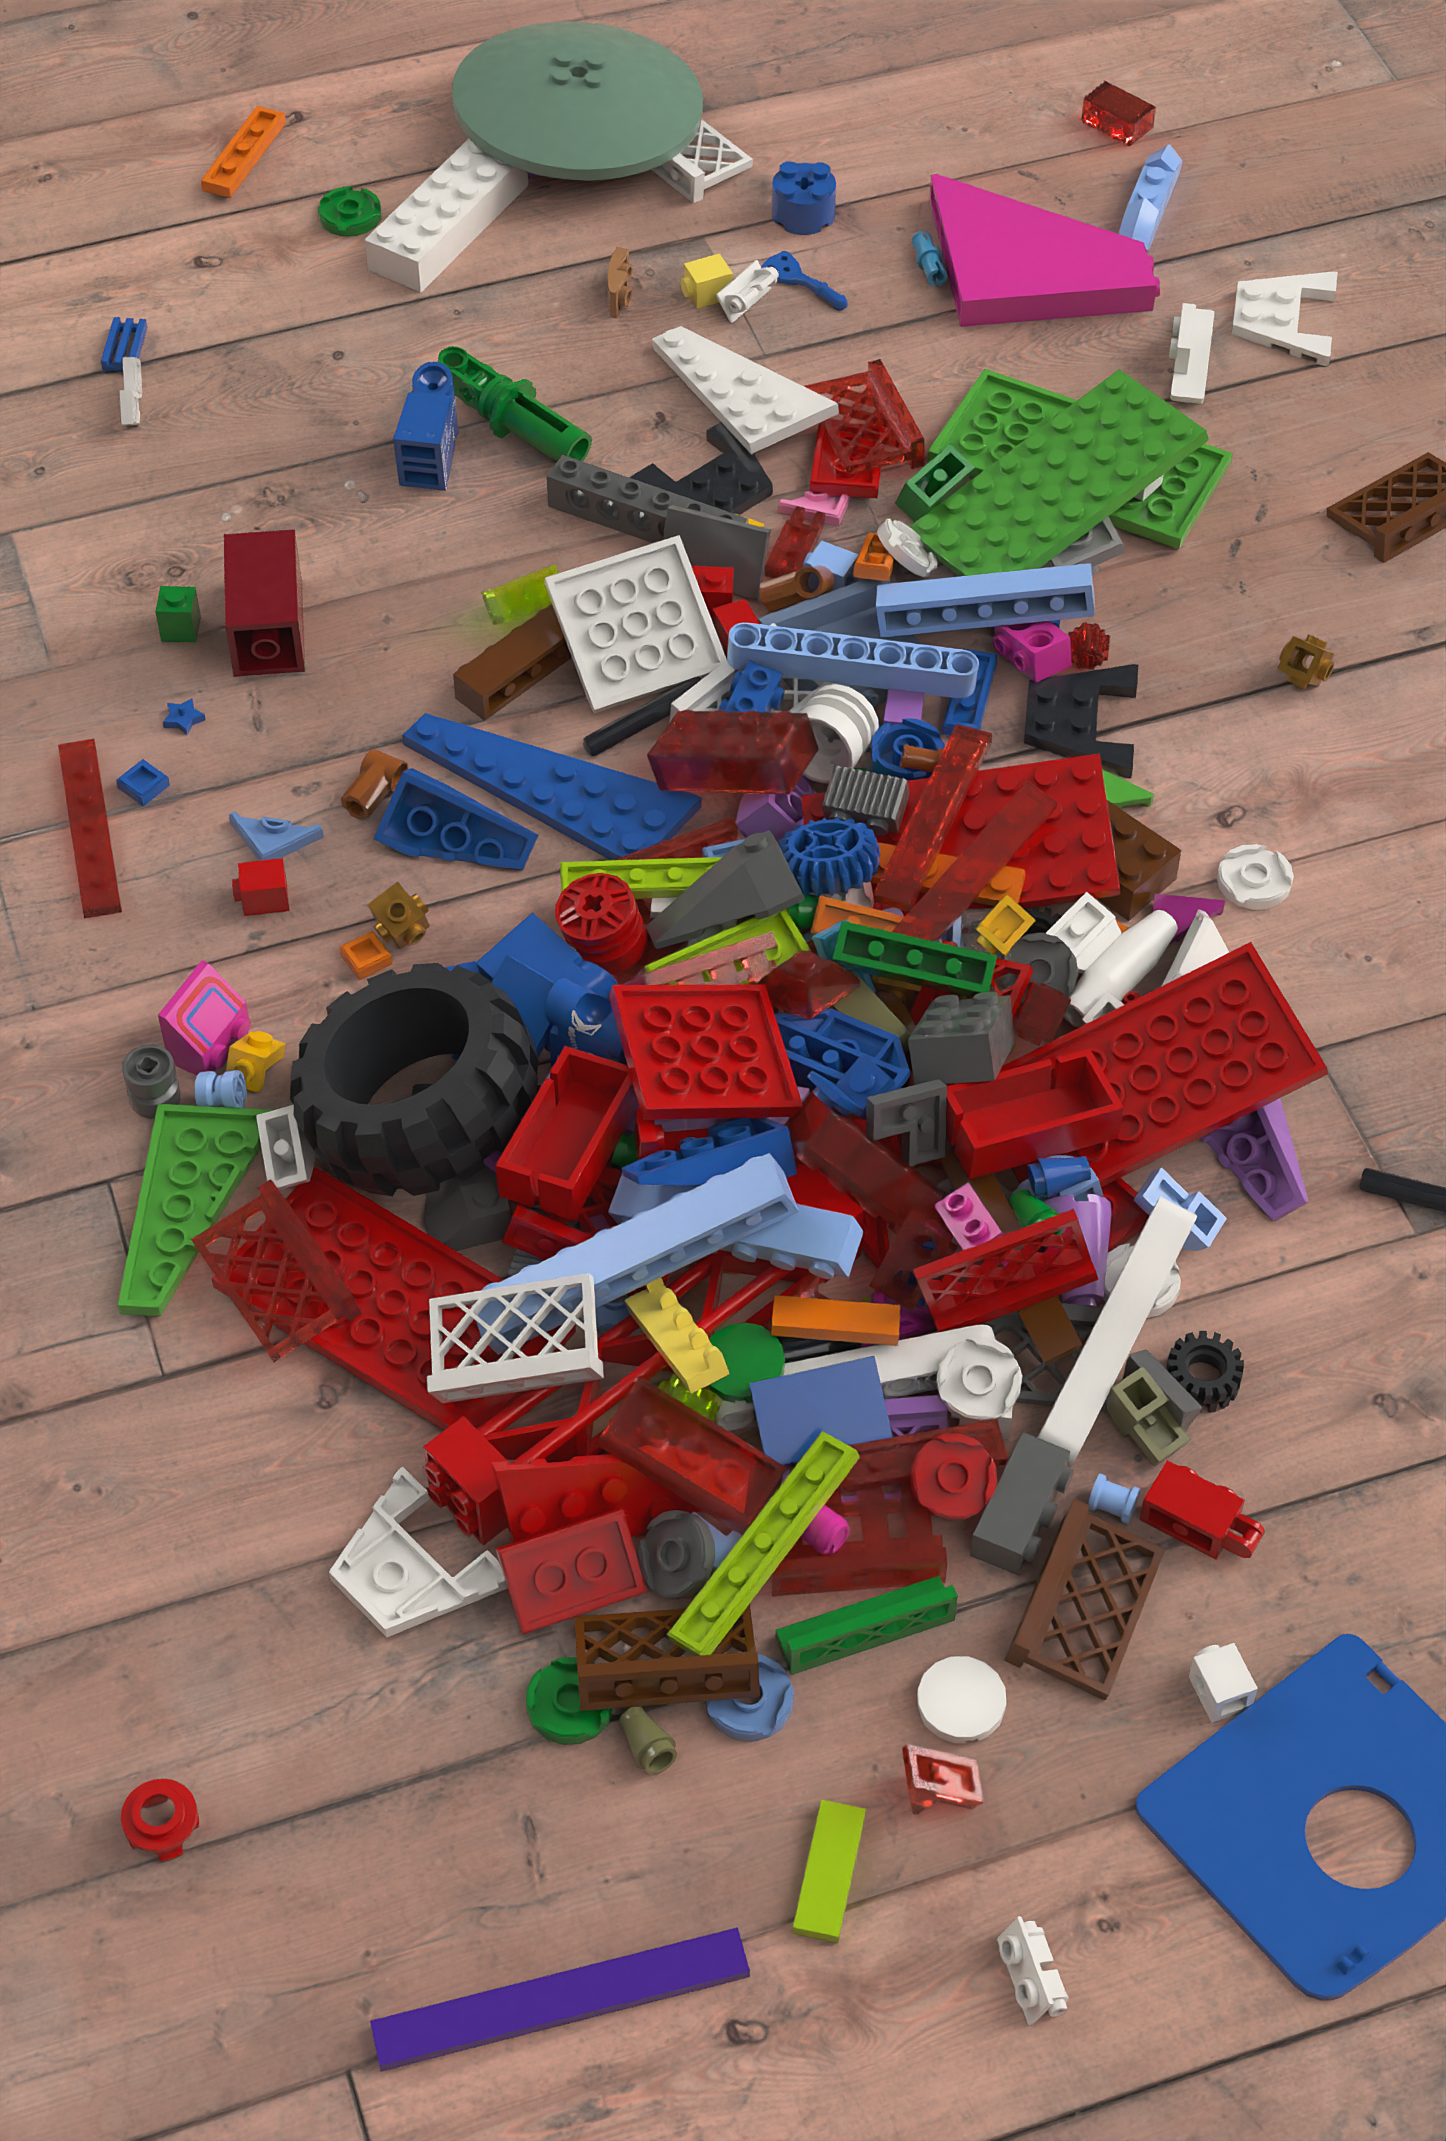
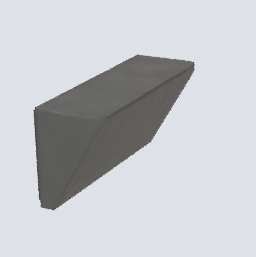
[1123,1349,1203,1432]

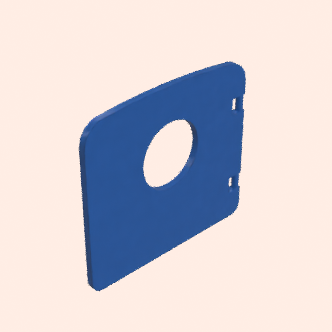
[1135,1634,1446,2000]

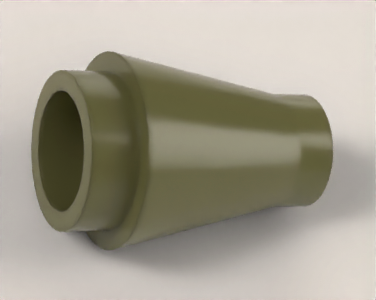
[619,1706,677,1774]

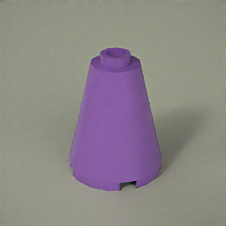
[1040,1194,1112,1306]

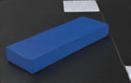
[942,648,998,740]

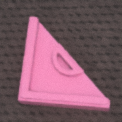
[778,491,852,526]

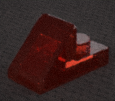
[902,1744,984,1814]

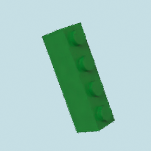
[833,921,997,998]

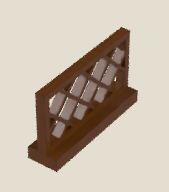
[1327,452,1446,563]
[1004,1499,1166,1700]
[574,1604,760,1711]

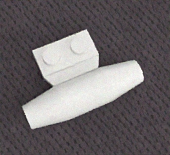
[1046,892,1178,1028]

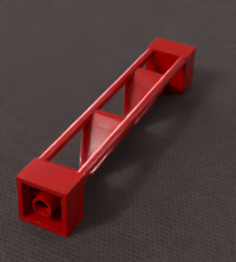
[423,1159,864,1546]

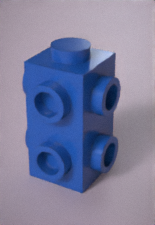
[716,660,785,748]

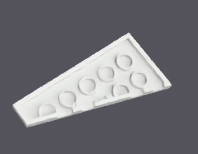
[652,326,839,454]

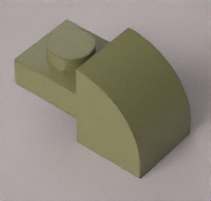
[1107,1366,1191,1467]

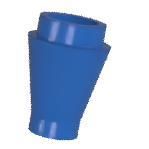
[1027,1156,1091,1198]

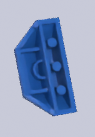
[774,1009,910,1094]

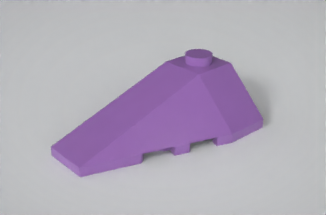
[736,717,817,845]
[1199,1098,1309,1221]

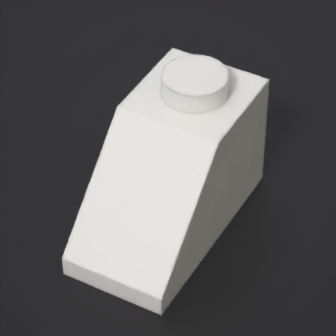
[256,1105,316,1192]

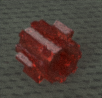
[1068,622,1110,670]

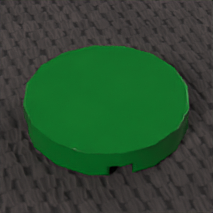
[318,186,382,236]
[707,1322,785,1403]
[526,1657,614,1745]

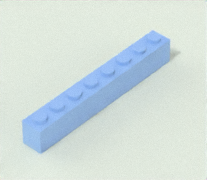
[471,1153,799,1355]

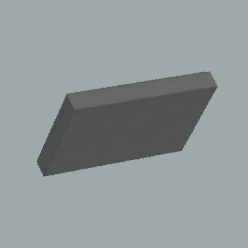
[663,505,771,599]

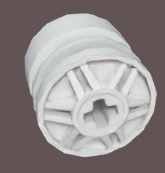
[782,684,879,784]

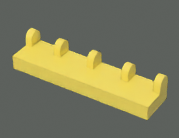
[624,1277,730,1394]

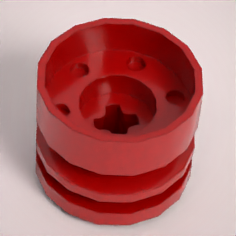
[555,873,648,975]

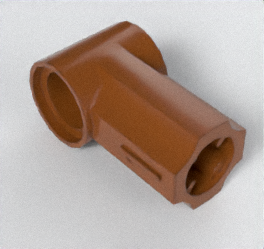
[759,565,834,612]
[341,749,409,820]

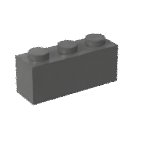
[970,1432,1074,1576]

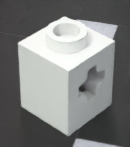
[1189,1643,1258,1723]

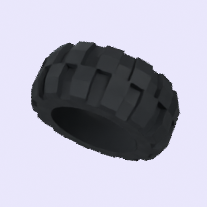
[290,963,539,1197]

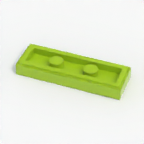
[793,1799,866,1943]

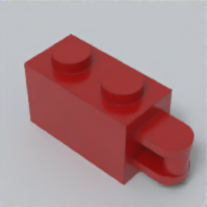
[1139,1460,1265,1560]

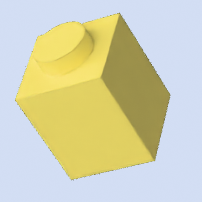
[681,253,733,309]

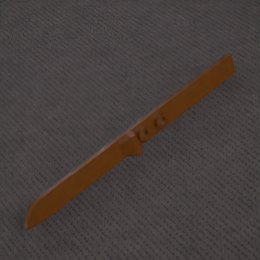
[874,990,1084,1366]

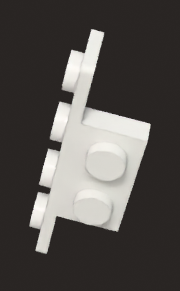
[1169,303,1215,404]

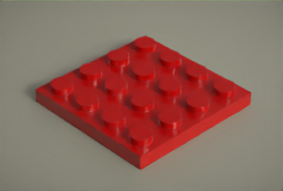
[609,984,803,1120]

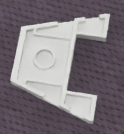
[1232,272,1338,367]
[329,1467,507,1637]

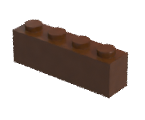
[453,604,572,721]

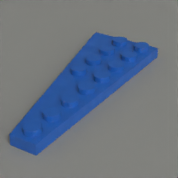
[402,713,702,860]

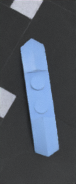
[1119,144,1183,251]

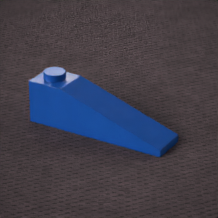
[373,768,539,870]
[622,1118,797,1185]

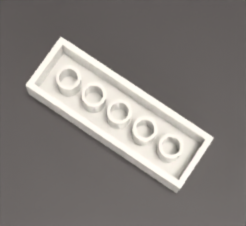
[365,139,528,293]

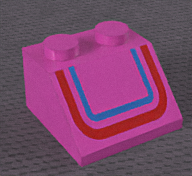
[158,960,251,1075]

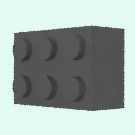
[908,992,1016,1085]

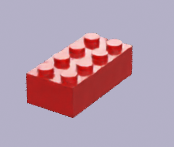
[495,1046,639,1220]
[946,1048,1124,1180]

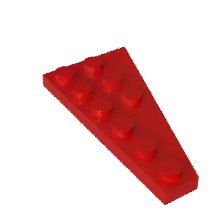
[491,1444,764,1543]

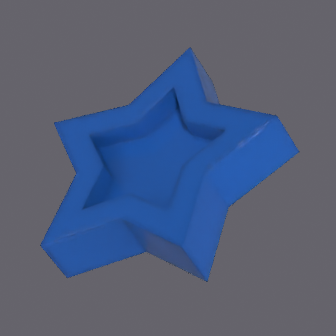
[163,698,206,735]

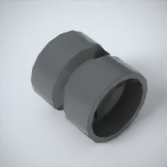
[122,1044,181,1119]

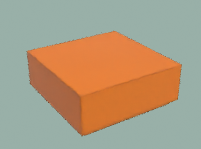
[339,931,393,980]

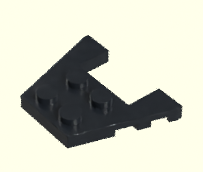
[629,422,773,515]
[1024,664,1138,778]

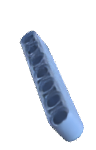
[727,623,979,698]

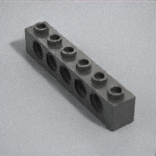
[547,455,749,543]

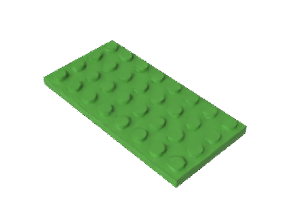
[909,369,1209,577]
[927,369,1233,549]

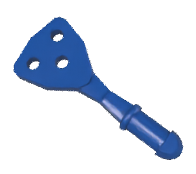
[761,251,848,310]

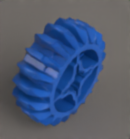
[779,817,880,897]

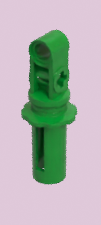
[438,346,592,462]

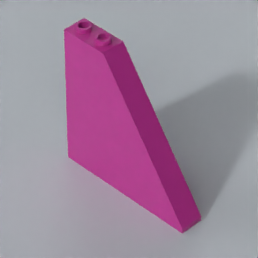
[929,174,1160,327]

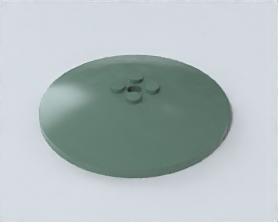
[452,22,703,180]

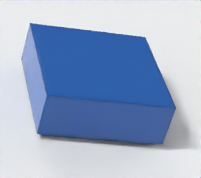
[116,759,170,806]

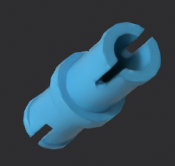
[911,231,948,286]

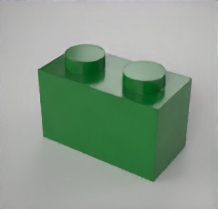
[895,444,975,522]

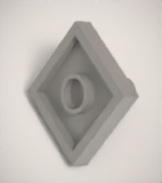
[1050,517,1126,575]

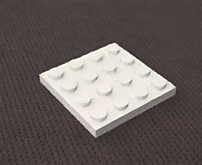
[544,535,727,714]

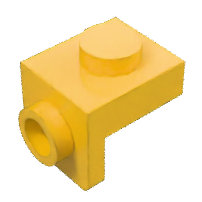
[975,894,1036,955]
[226,1031,286,1093]

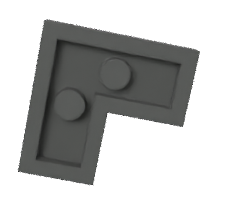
[866,1079,947,1166]

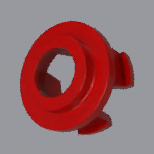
[121,1779,199,1862]

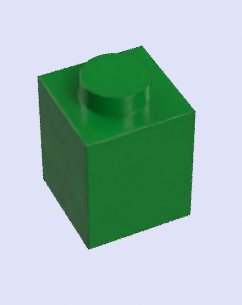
[155,586,201,642]

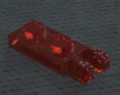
[765,506,826,578]

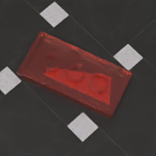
[596,1376,787,1535]

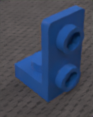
[807,1054,896,1120]

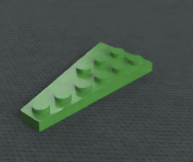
[118,1104,273,1316]

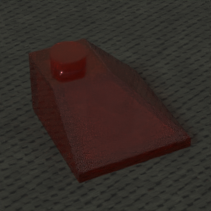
[756,950,860,1020]

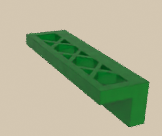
[775,1576,958,1675]

